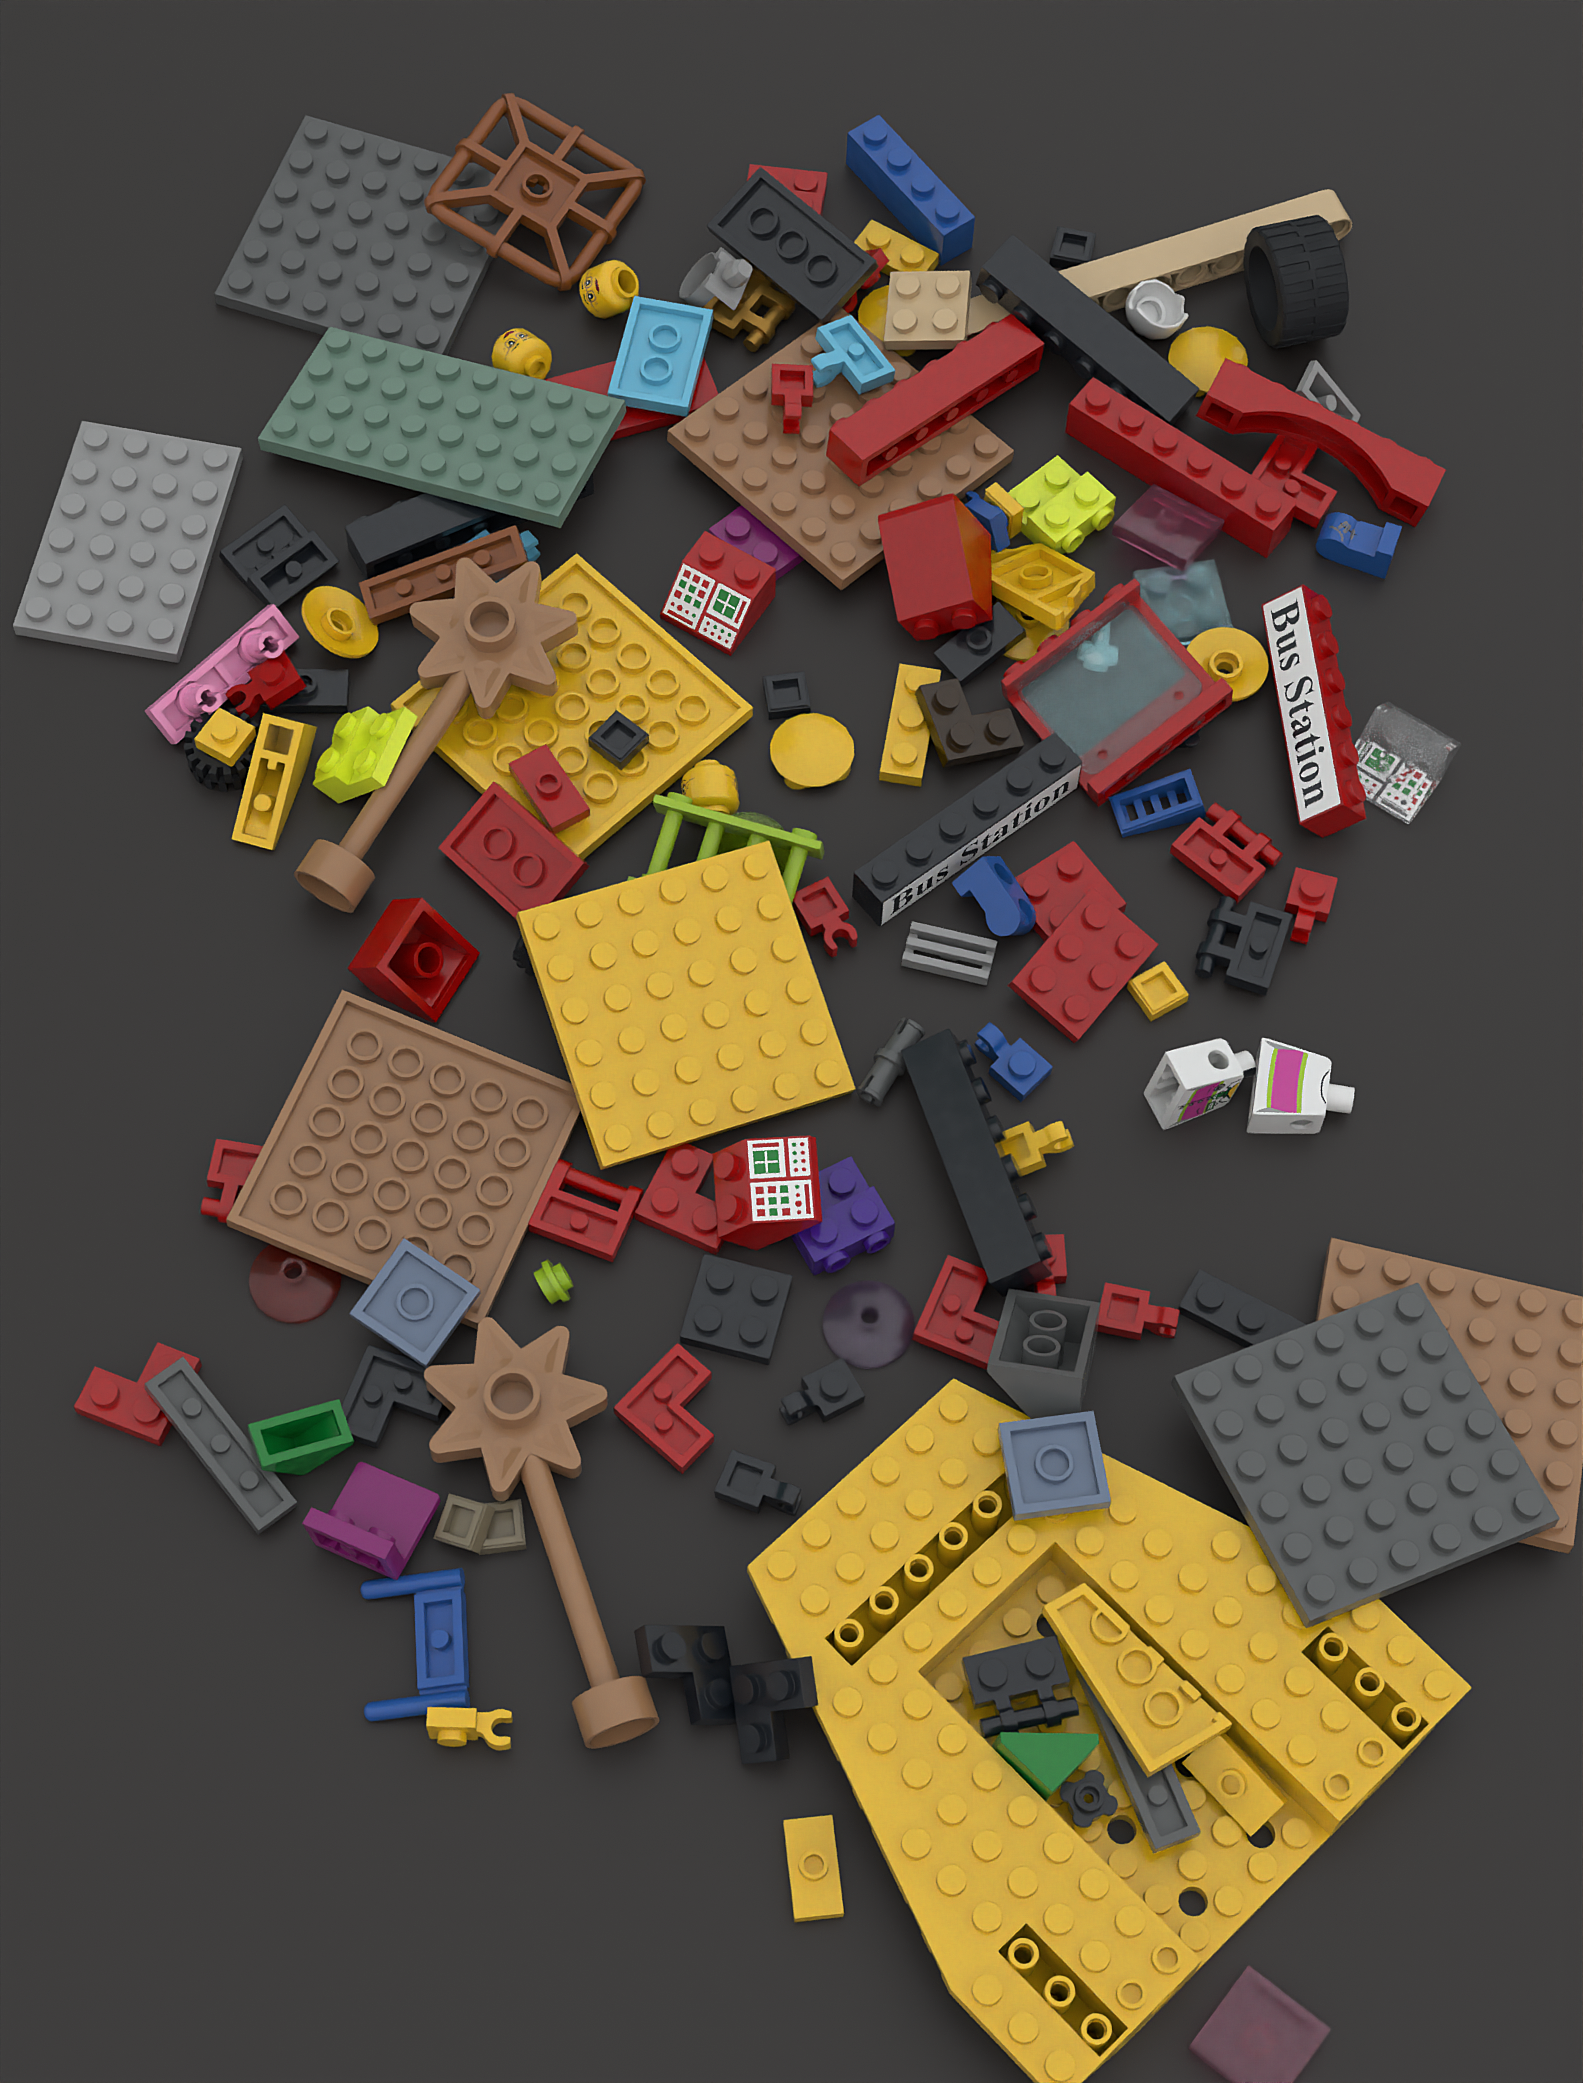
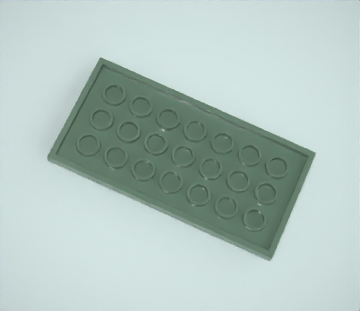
[258,327,627,528]

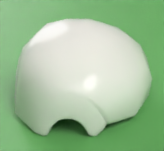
[1125,279,1189,340]

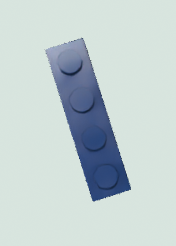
[846,115,975,266]

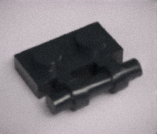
[1195,896,1292,996]
[961,1635,1079,1739]

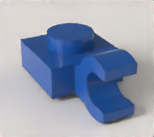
[965,491,1011,553]
[974,1022,1053,1102]

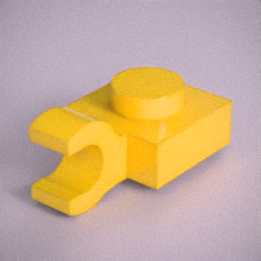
[1001,1121,1074,1176]
[426,1707,513,1751]

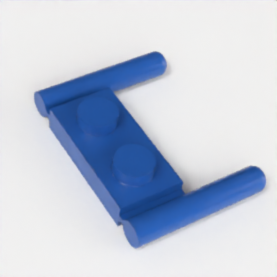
[360,1568,470,1722]

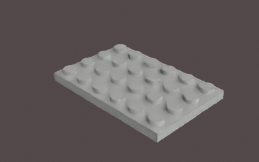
[13,421,243,663]

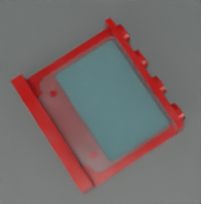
[1001,578,1233,807]

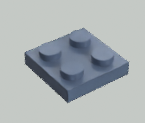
[349,1238,481,1369]
[998,1411,1111,1521]

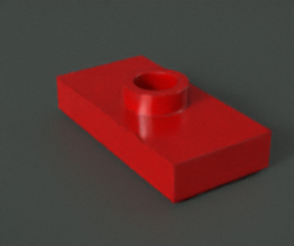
[508,744,590,834]

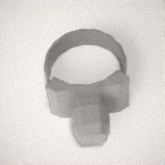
[679,247,753,310]

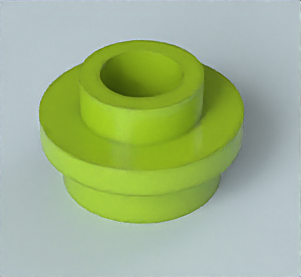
[534,1259,574,1304]

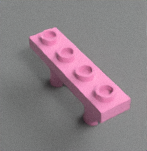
[145,604,299,744]

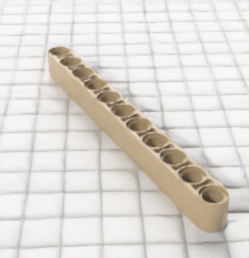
[967,189,1352,341]

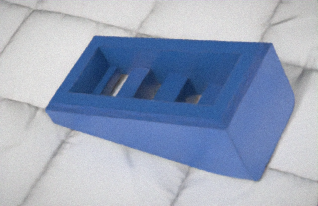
[1109,769,1206,837]

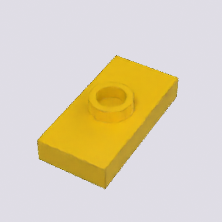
[1182,1733,1288,1836]
[783,1815,844,1922]

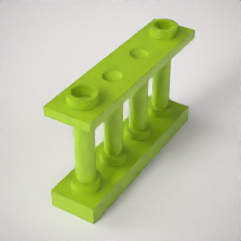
[627,792,825,904]

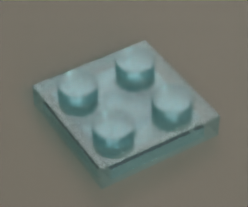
[1132,559,1233,650]

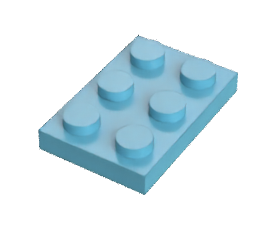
[607,296,713,417]

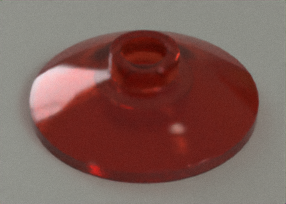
[249,1244,342,1323]

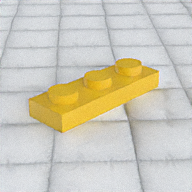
[879,664,941,787]

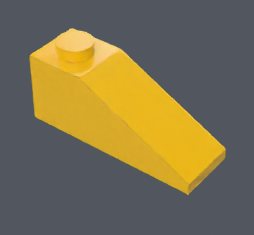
[232,713,317,850]

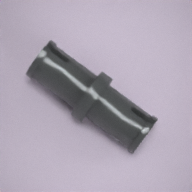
[856,1018,925,1106]

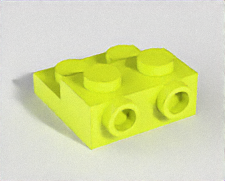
[1008,455,1116,554]
[312,706,418,804]

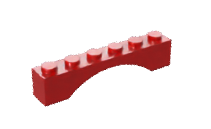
[1196,358,1446,527]

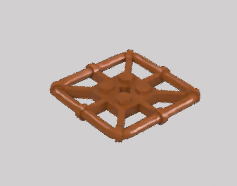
[424,93,646,291]

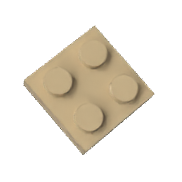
[884,271,972,350]

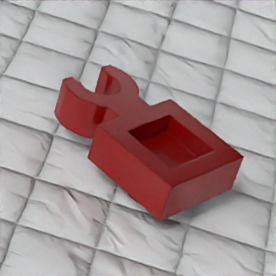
[225,650,307,718]
[792,877,857,958]

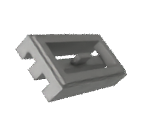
[901,921,997,986]

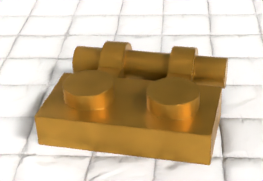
[703,267,796,352]

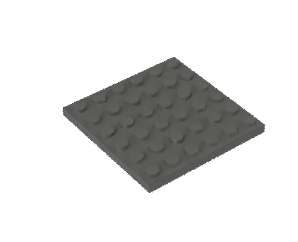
[214,115,509,356]
[1171,1283,1560,1628]

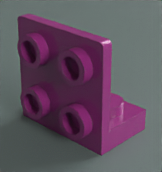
[302,1462,441,1580]

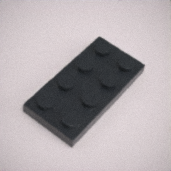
[707,167,879,325]

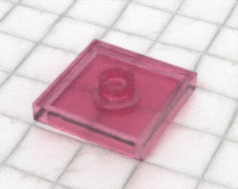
[1112,484,1225,571]
[1188,1966,1331,2083]

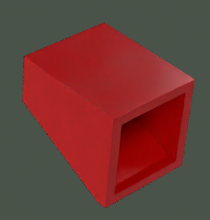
[878,493,992,641]

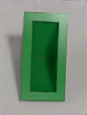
[248,1399,354,1475]
[992,1732,1099,1801]

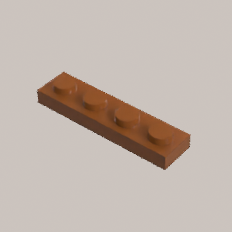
[359,525,529,625]

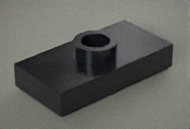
[934,601,1026,688]
[261,669,350,713]

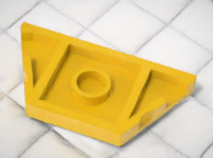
[991,543,1095,631]

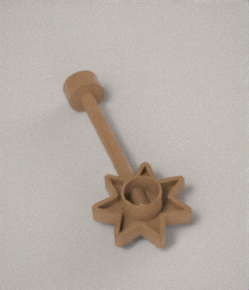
[294,557,578,913]
[424,1317,660,1749]

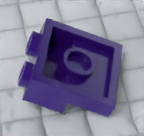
[791,1156,895,1276]

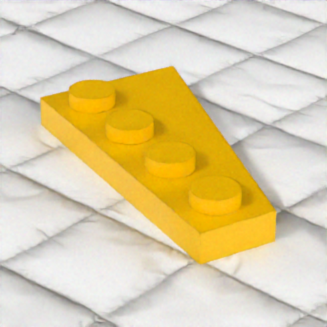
[1042,1583,1232,1778]

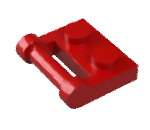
[528,1158,644,1262]

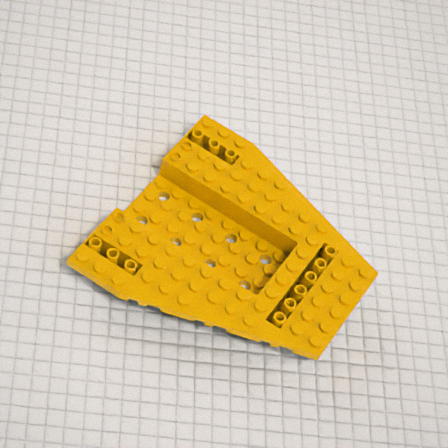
[747,1378,1472,2083]

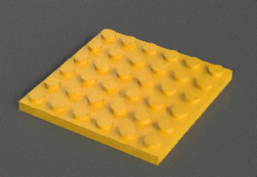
[391,553,753,860]
[516,841,856,1170]

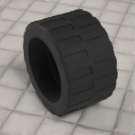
[1243,215,1349,349]

